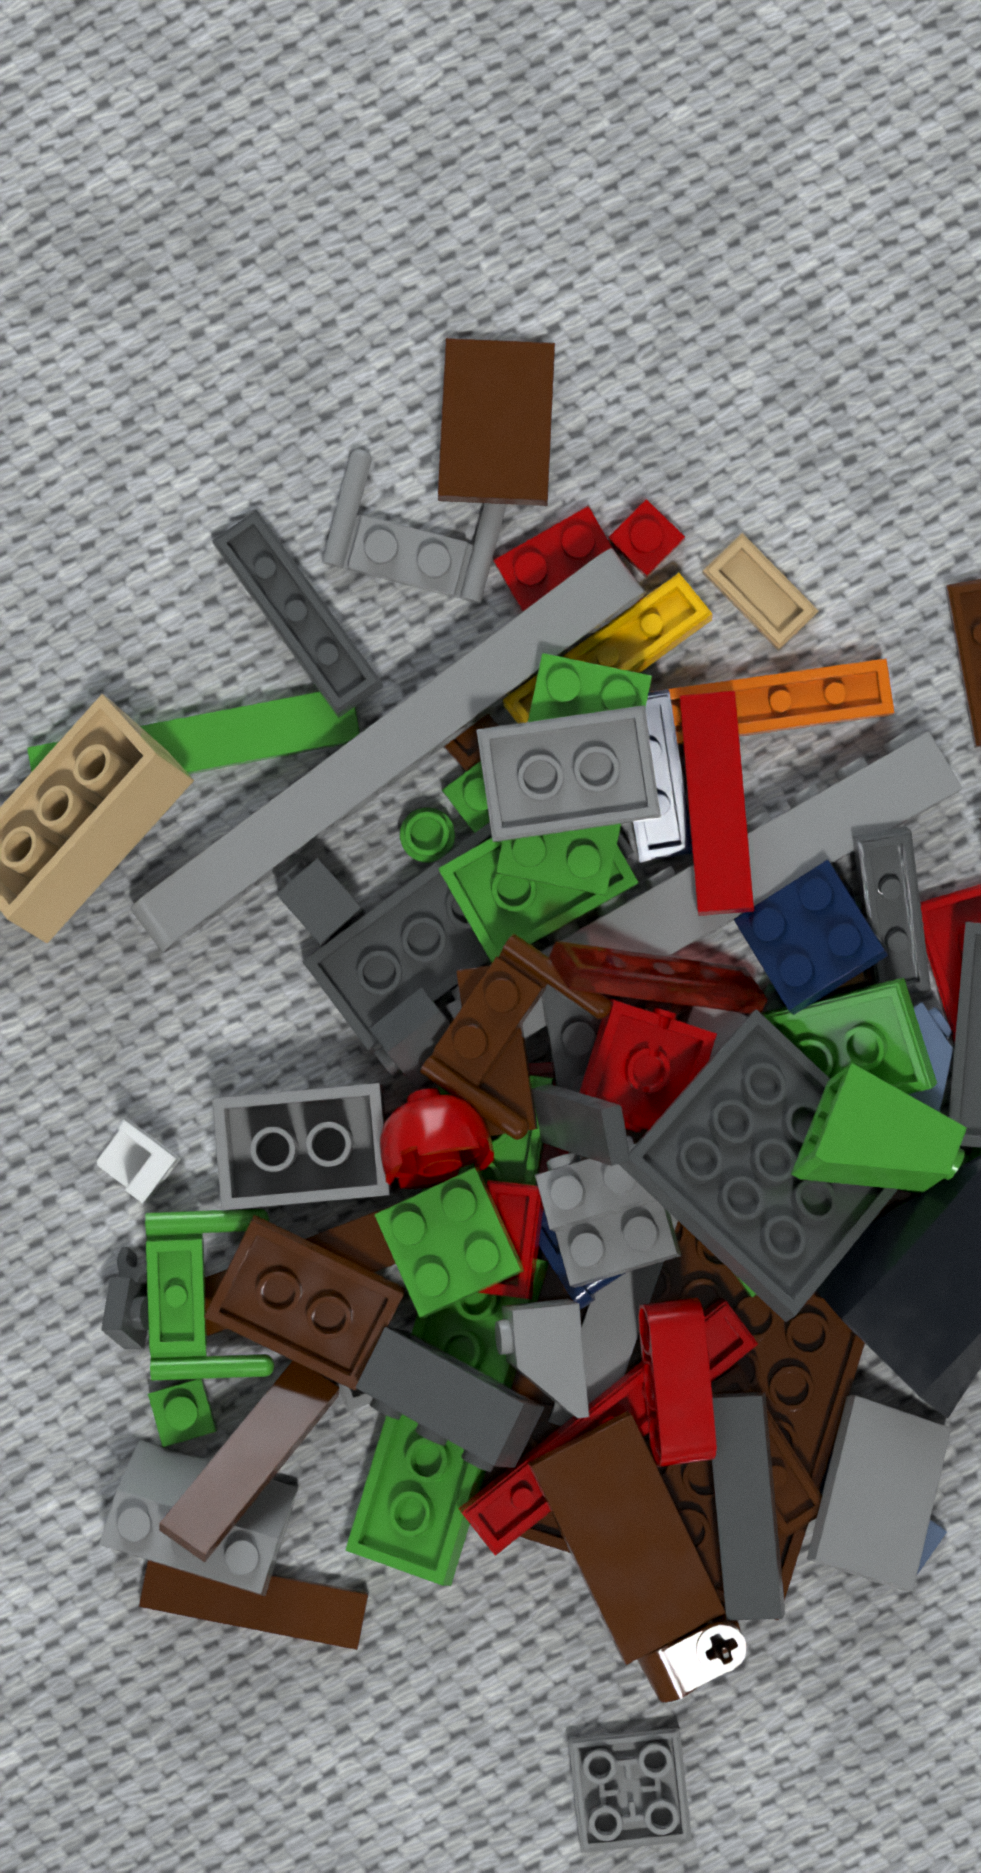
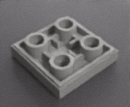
[568,1726,692,1853]

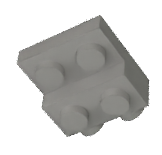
[535,1136,682,1288]

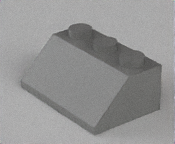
[99,1440,299,1596]

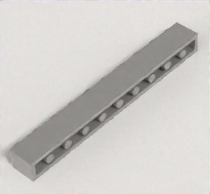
[446,730,962,1039]

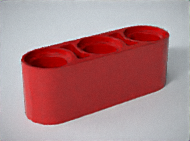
[638,1298,717,1467]

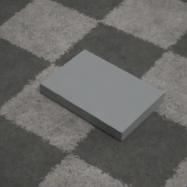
[477,705,661,843]
[807,1395,951,1591]

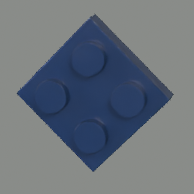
[733,859,888,1015]

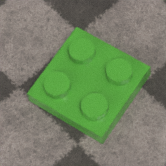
[375,1167,524,1318]

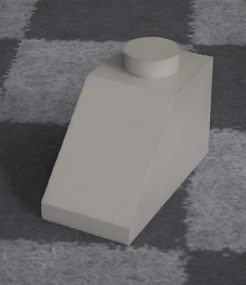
[495,1299,589,1418]

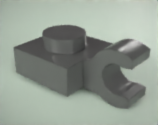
[101,1247,149,1349]

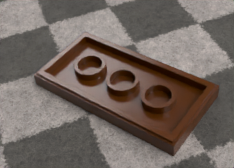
[528,1411,726,1665]

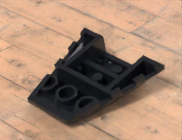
[816,1155,981,1418]

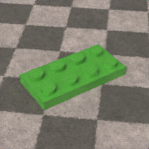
[496,653,652,896]

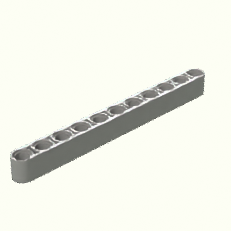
[130,548,646,953]

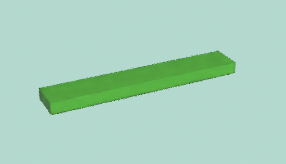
[27,692,360,774]

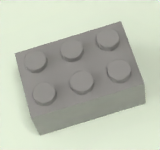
[212,1083,392,1210]

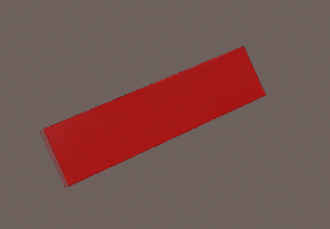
[680,691,754,916]

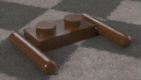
[420,933,612,1140]

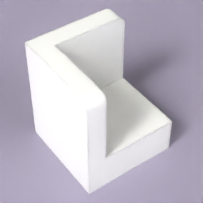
[97,1119,181,1203]

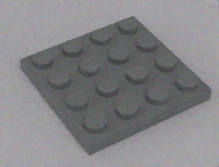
[619,1009,898,1322]

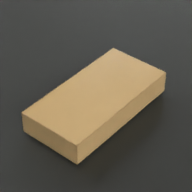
[702,533,819,651]

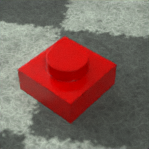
[608,499,685,578]

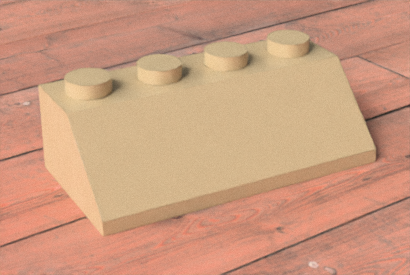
[0,694,194,943]

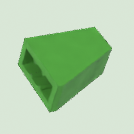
[791,1063,967,1192]

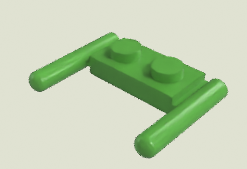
[145,1209,274,1381]

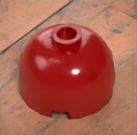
[380,1089,494,1189]

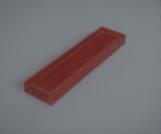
[549,941,767,1014]

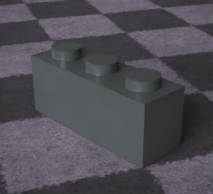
[355,1327,544,1472]

